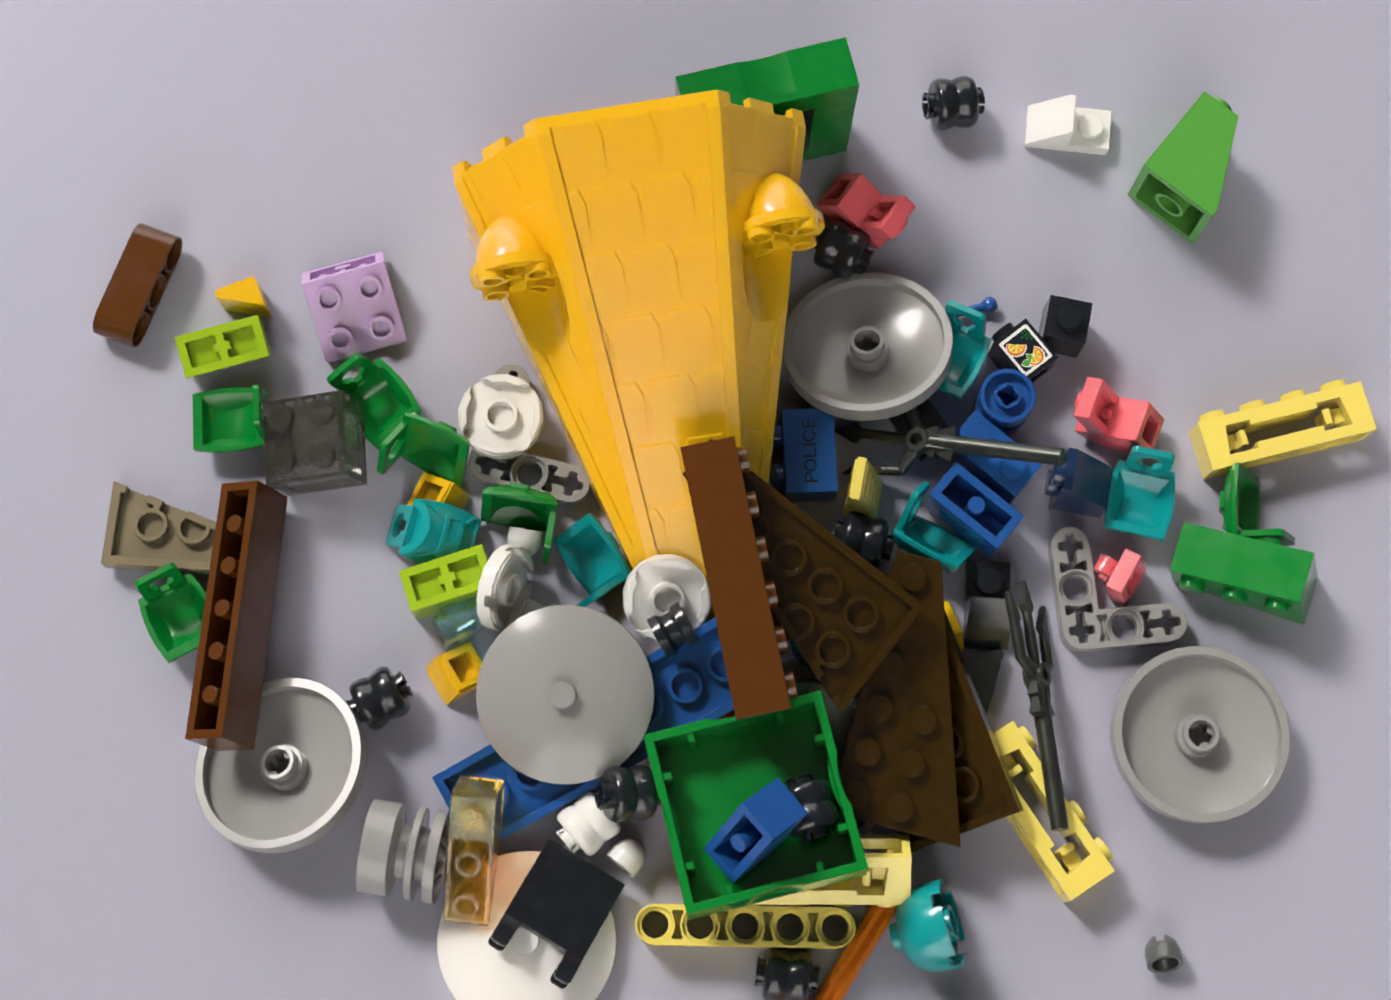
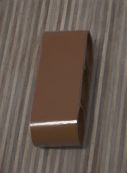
[93,223,182,348]

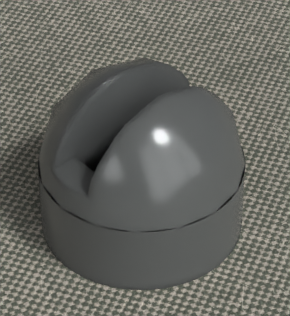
[1145,935,1183,973]

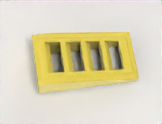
[843,456,883,518]

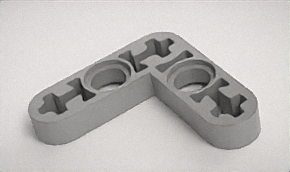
[469,365,590,507]
[1048,527,1187,653]

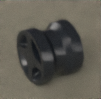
[647,602,700,658]

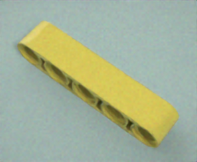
[635,904,856,949]

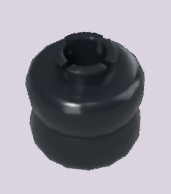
[922,76,985,130]
[811,219,874,279]
[833,511,895,568]
[346,666,413,730]
[594,764,661,823]
[784,773,840,844]
[754,947,820,1000]

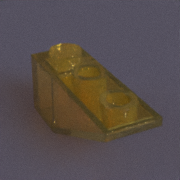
[444,776,505,926]

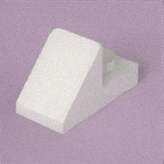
[1024,95,1111,155]

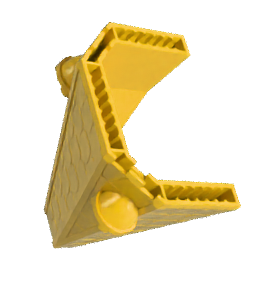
[452,90,825,624]

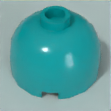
[889,879,967,972]

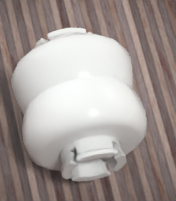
[556,791,621,856]

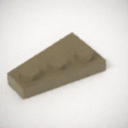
[101,481,216,575]

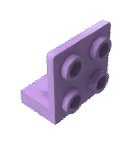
[301,251,407,363]

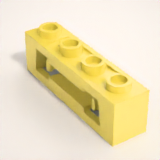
[1188,379,1377,480]
[993,721,1115,903]
[751,834,912,908]

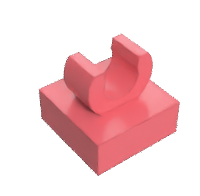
[1093,549,1146,607]

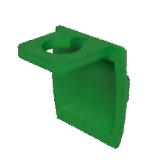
[327,353,422,449]
[193,384,268,453]
[377,412,470,487]
[1219,463,1295,546]
[481,482,558,564]
[134,563,206,663]

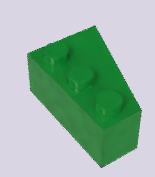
[1170,522,1318,625]

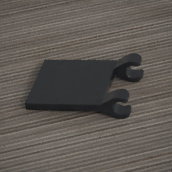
[488,839,625,989]

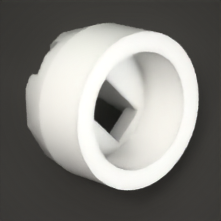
[507,526,543,556]
[606,838,645,878]

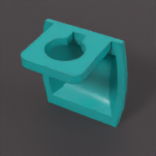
[938,300,992,399]
[1104,446,1175,541]
[892,481,976,574]
[385,498,482,564]
[553,513,631,607]

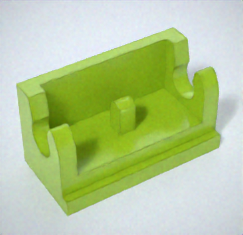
[175,315,272,379]
[399,544,488,620]

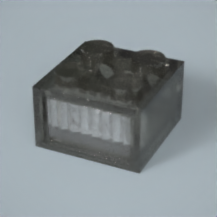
[263,390,367,496]

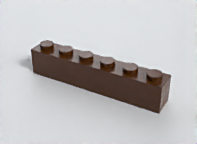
[680,436,798,720]
[185,480,288,751]

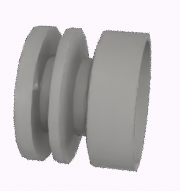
[356,799,453,904]

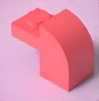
[816,173,916,249]
[1074,377,1164,454]

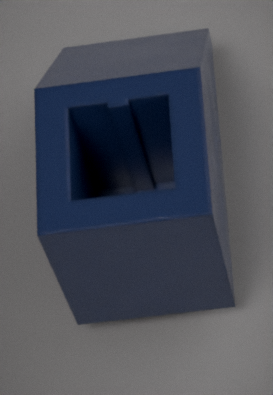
[1044,448,1113,518]

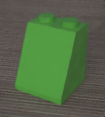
[1127,91,1239,244]

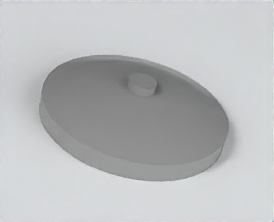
[783,272,953,421]
[476,605,655,784]
[1110,646,1290,824]
[194,678,367,854]

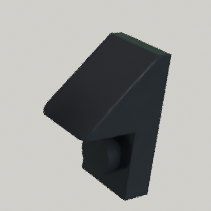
[963,560,1010,650]

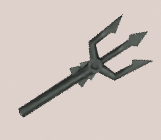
[834,407,1066,476]
[1004,581,1069,831]

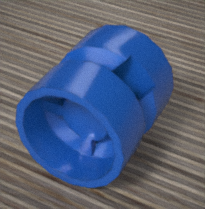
[973,369,1036,436]

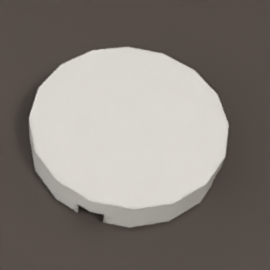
[458,374,544,460]
[476,544,534,632]
[622,554,711,642]

